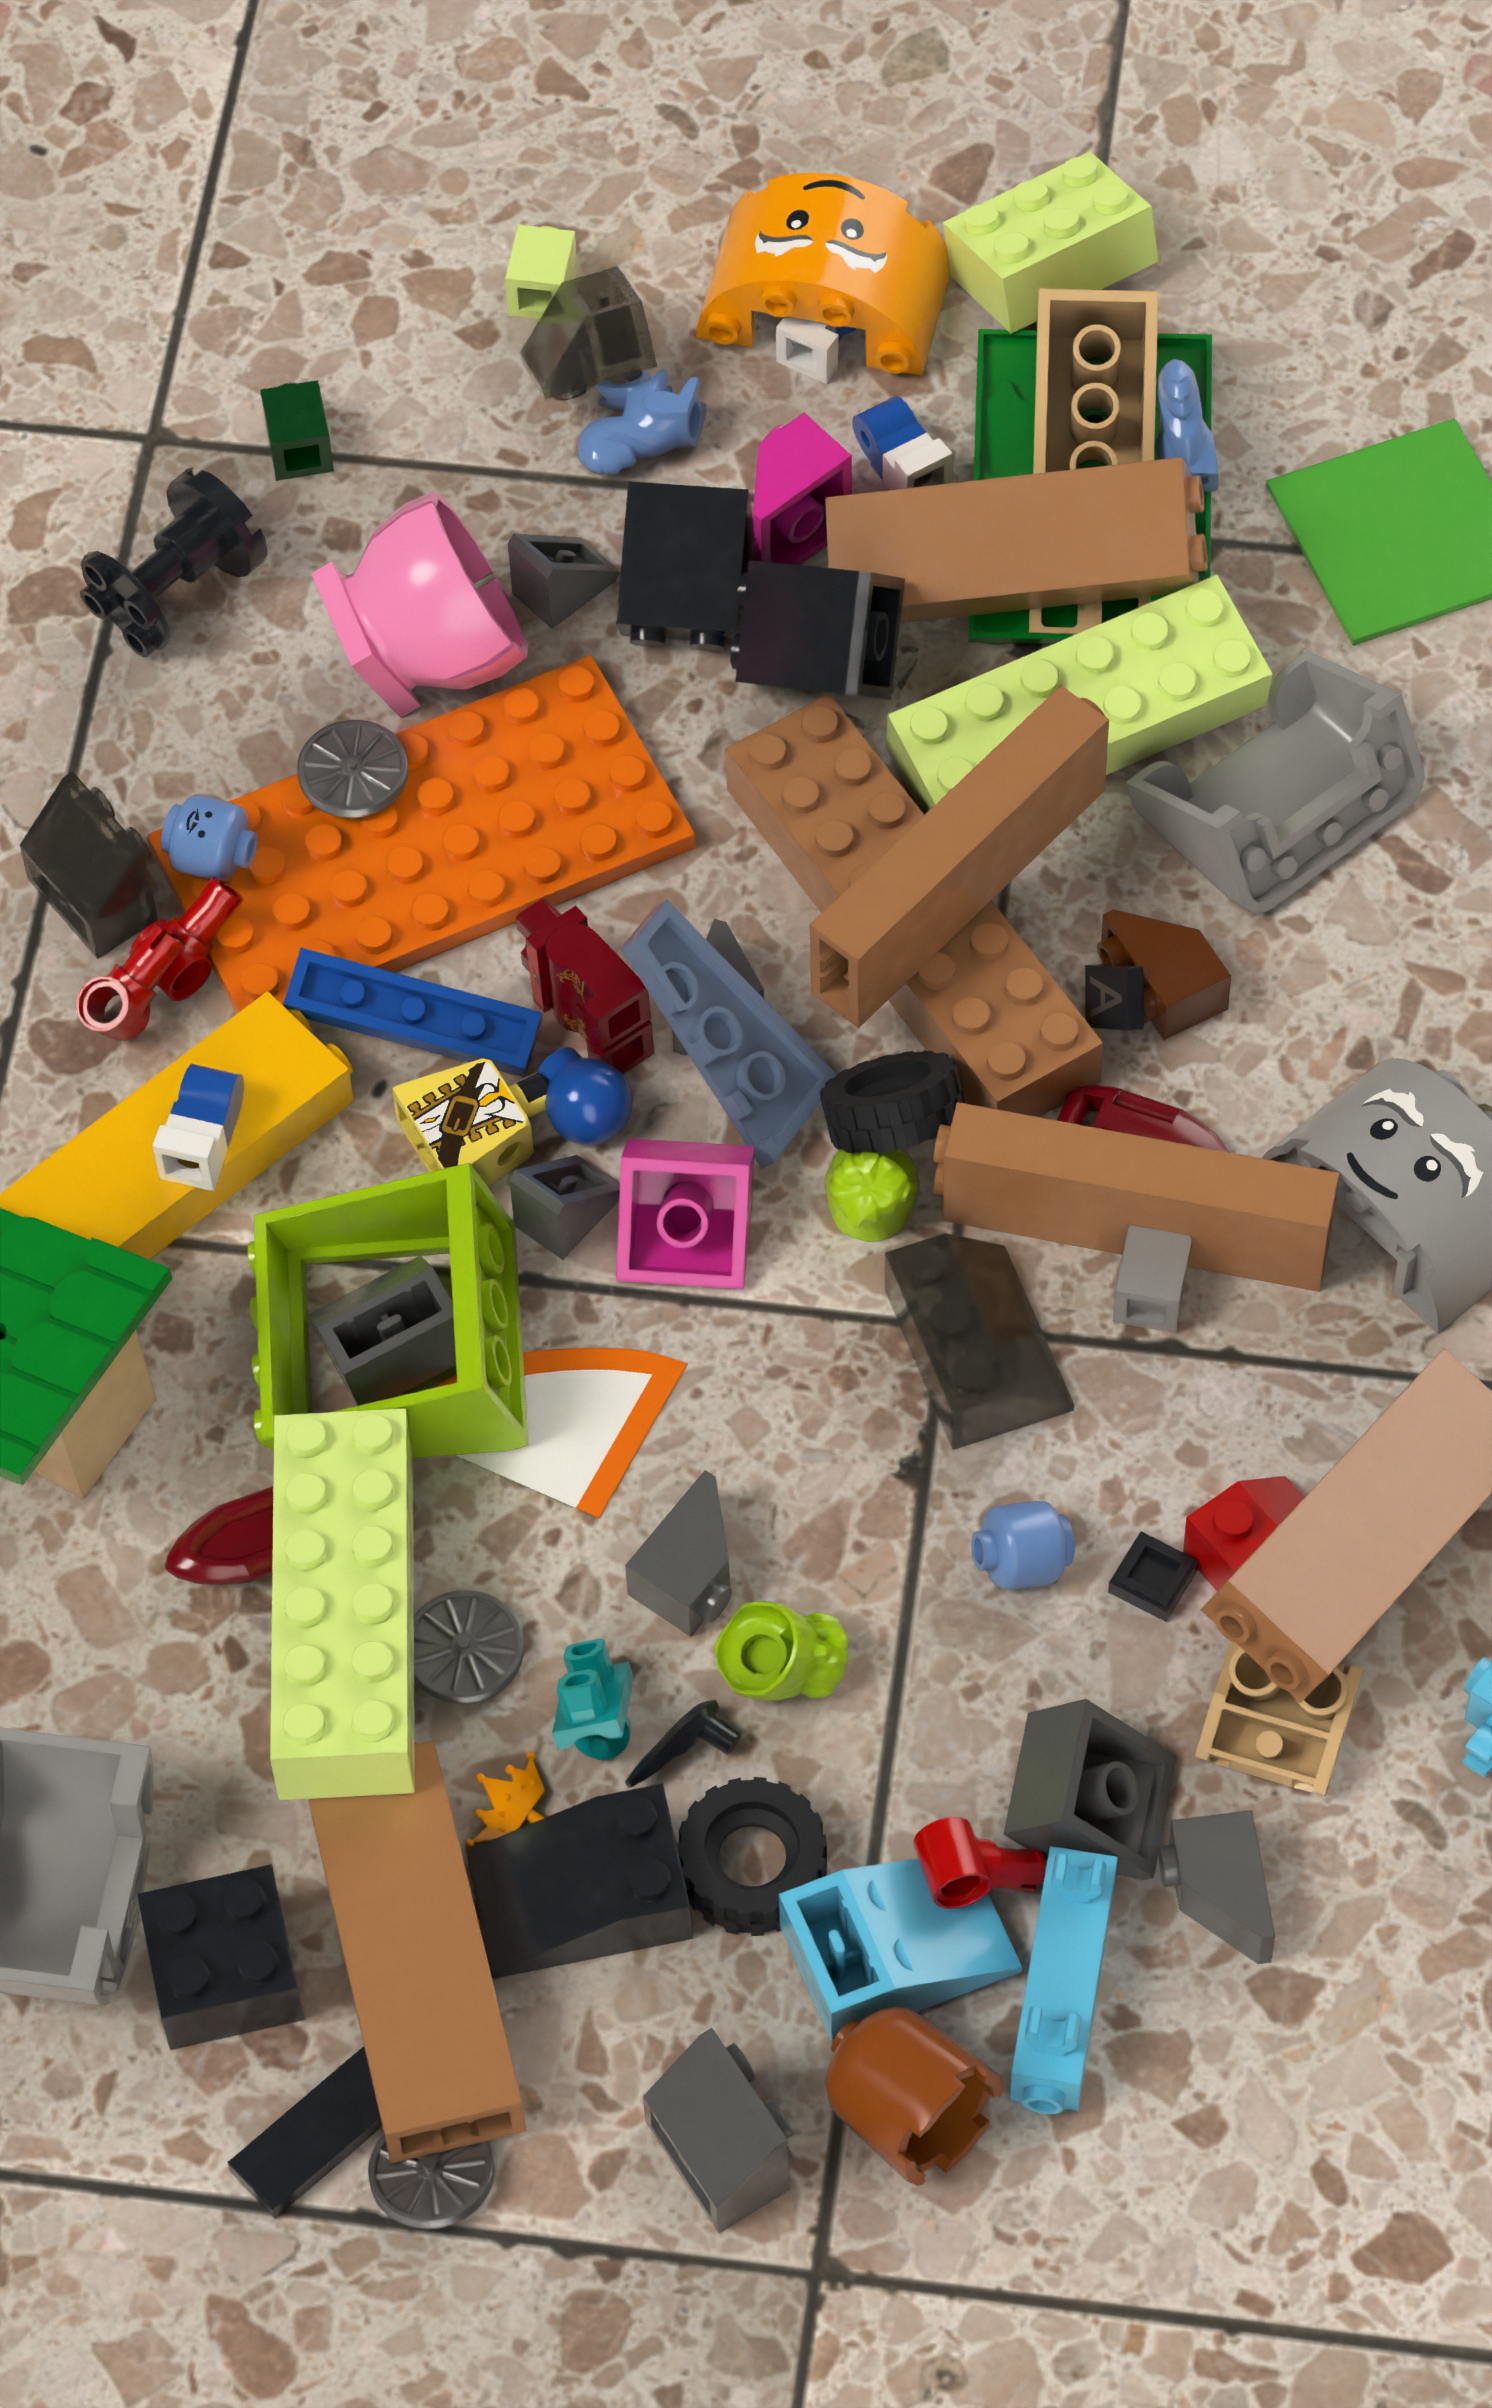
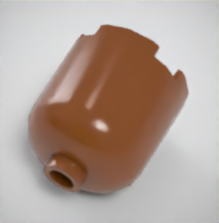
[825,2007,1004,2186]

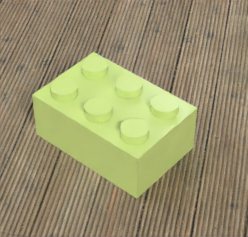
[943,151,1159,334]

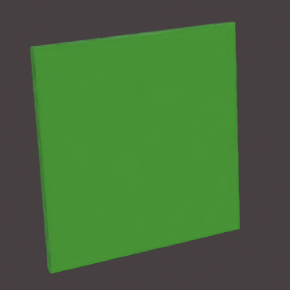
[1266,418,1492,645]

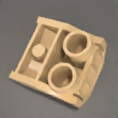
[1195,1641,1364,1797]

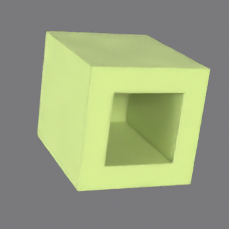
[505,225,577,322]

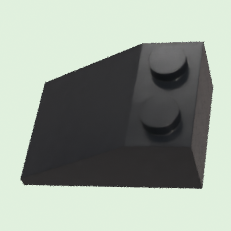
[466,1783,692,1979]

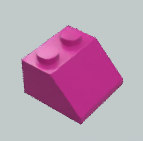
[753,413,852,565]
[616,1138,755,1289]

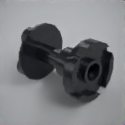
[80,468,268,657]

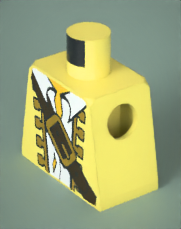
[392,1058,548,1187]

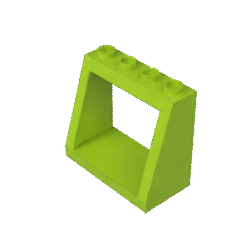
[248,1163,529,1458]

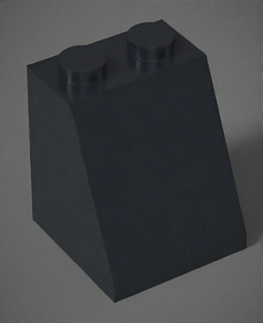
[616,481,754,651]
[730,560,905,700]

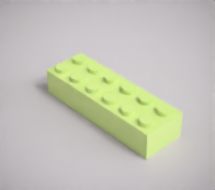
[886,575,1273,815]
[270,1408,415,1800]

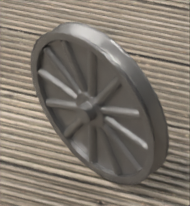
[297,720,408,818]
[414,1590,524,1704]
[368,2134,494,2229]

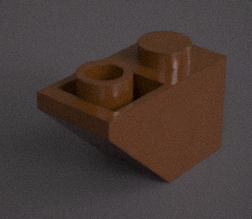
[1097,909,1231,1040]

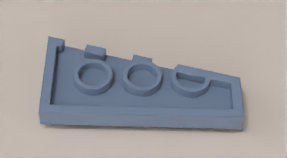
[621,900,838,1169]

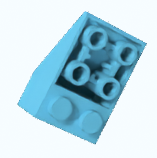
[779,1858,1022,2044]

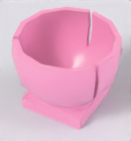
[311,491,528,718]

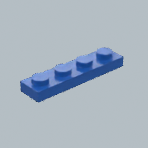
[283,948,542,1078]

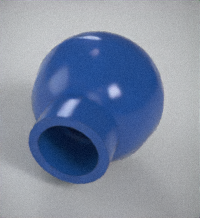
[538,1047,633,1146]

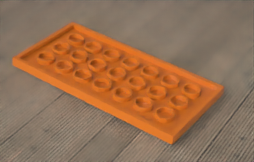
[147,655,696,1014]

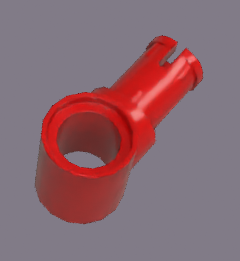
[130,877,244,1001]
[76,922,187,1041]
[913,1817,1047,1909]

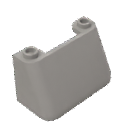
[1126,651,1425,914]

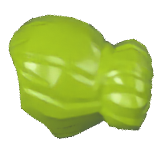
[824,1148,920,1242]
[714,1601,849,1701]

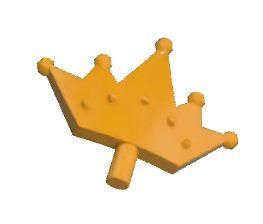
[465,1751,546,1849]

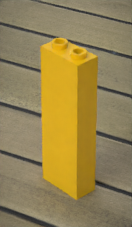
[0,991,354,1260]

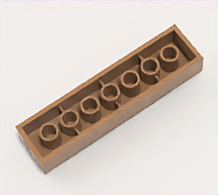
[725,693,1103,1117]

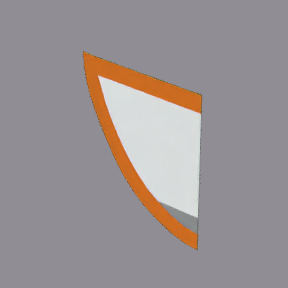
[433,1348,688,1518]

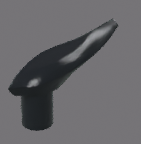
[625,1700,742,1788]

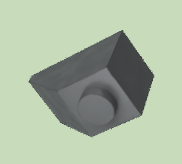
[625,1470,732,1637]
[1158,1810,1275,1964]

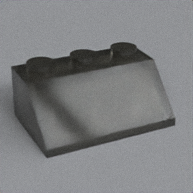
[885,1233,1074,1450]

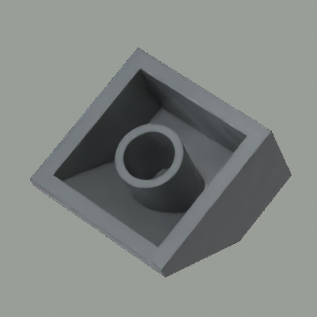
[1003,1699,1177,1880]

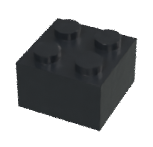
[137,1864,305,2050]

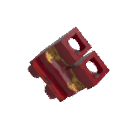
[516,898,655,1074]

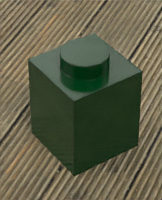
[260,380,334,481]

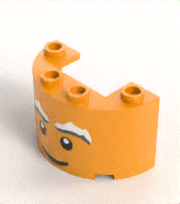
[696,173,951,376]

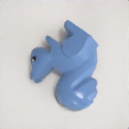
[1156,359,1219,492]
[577,367,707,474]

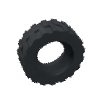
[820,1051,966,1154]
[677,1777,827,1936]

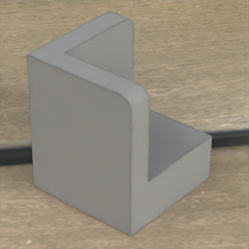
[1113,1225,1192,1333]

